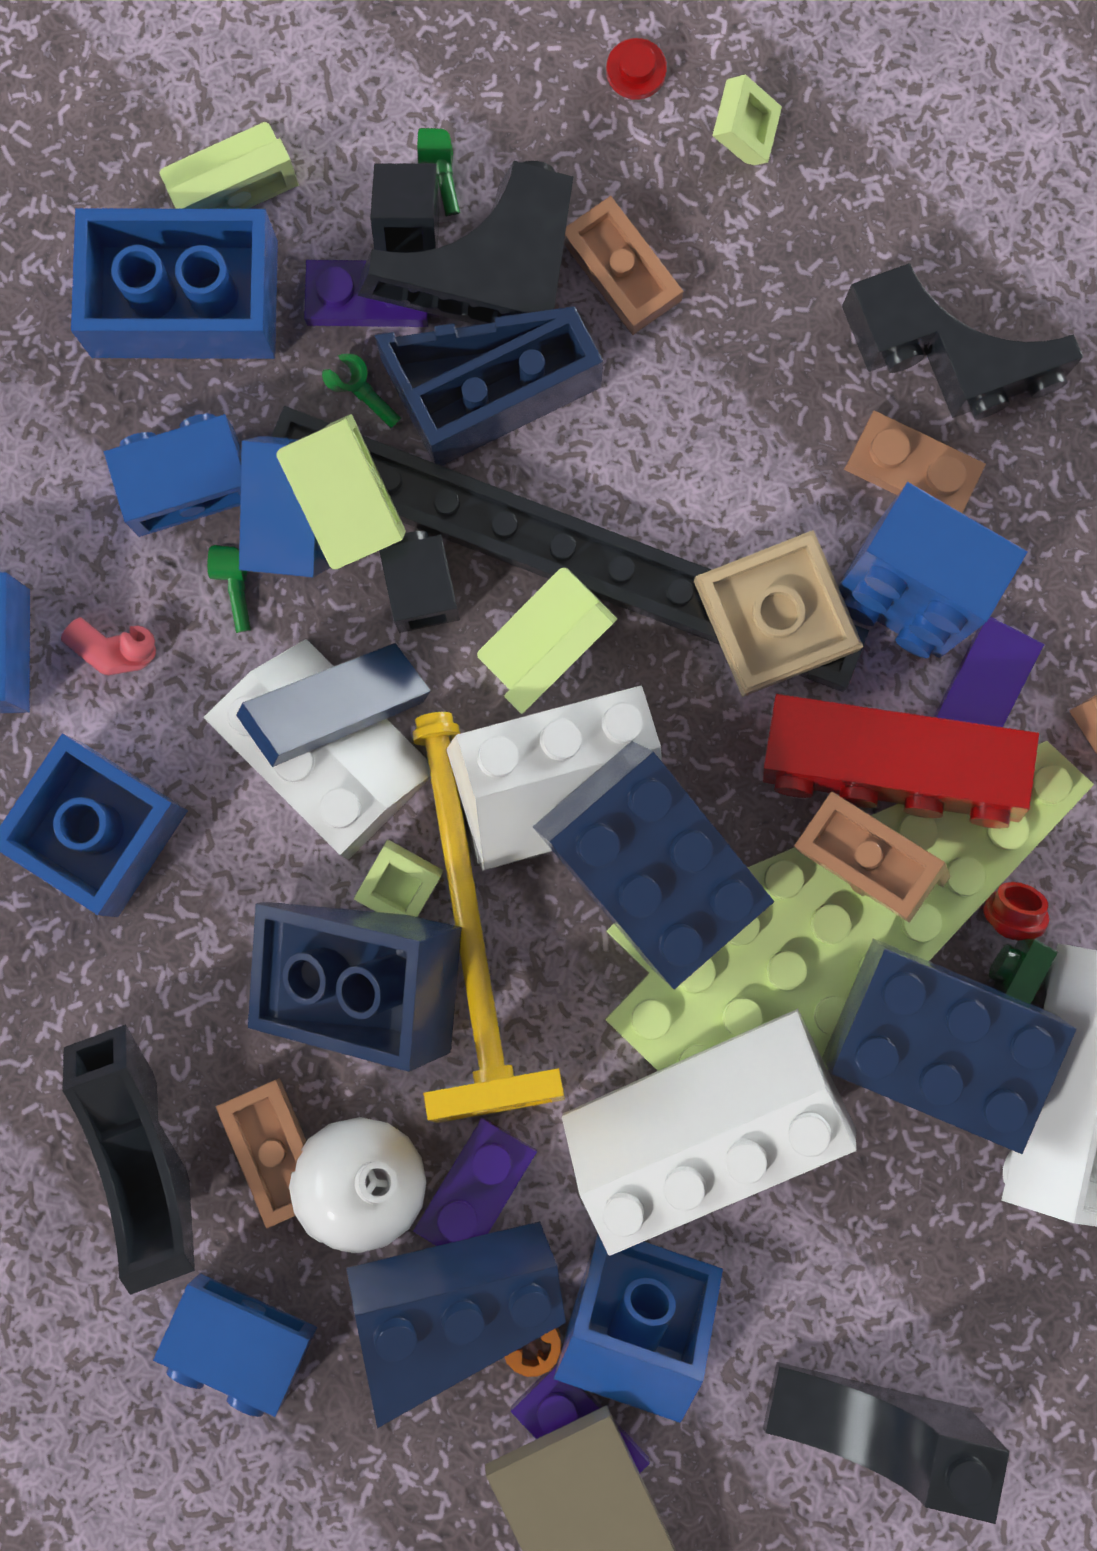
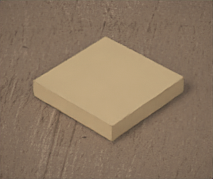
[694,530,863,697]

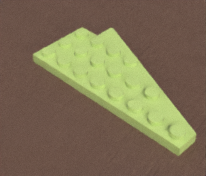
[605,741,1094,1071]

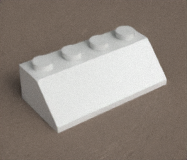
[1001,943,1097,1227]
[562,1009,857,1256]

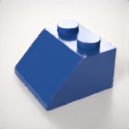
[554,1233,723,1423]

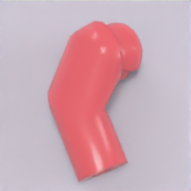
[61,617,156,676]

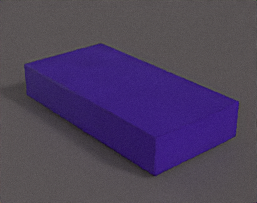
[934,617,1044,727]

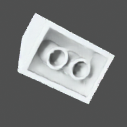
[203,639,431,859]
[446,685,662,871]

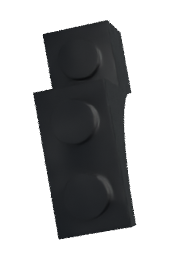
[842,263,1083,420]
[62,1024,195,1295]

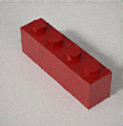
[763,694,1039,829]

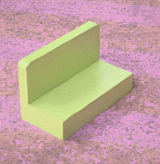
[160,122,299,209]
[276,414,406,569]
[477,568,617,714]

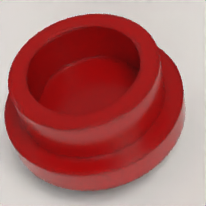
[606,38,667,100]
[983,882,1050,940]

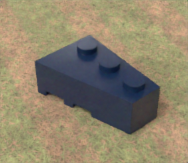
[374,306,604,466]
[346,1221,566,1428]

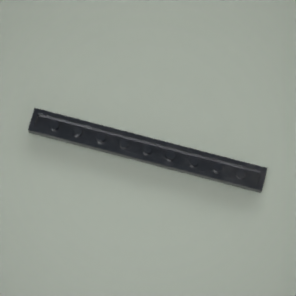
[271,406,869,692]

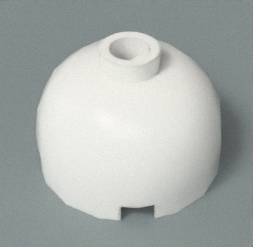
[289,1117,427,1253]

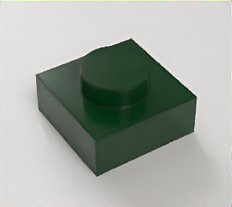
[989,939,1058,1004]

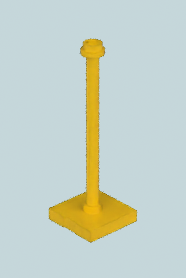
[412,712,565,1123]

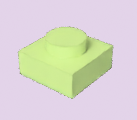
[712,74,782,165]
[354,839,443,917]

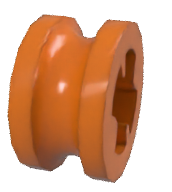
[504,1327,561,1377]

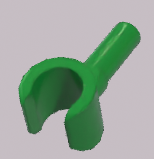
[417,128,460,217]
[322,353,401,429]
[207,545,251,633]

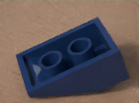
[248,901,462,1072]

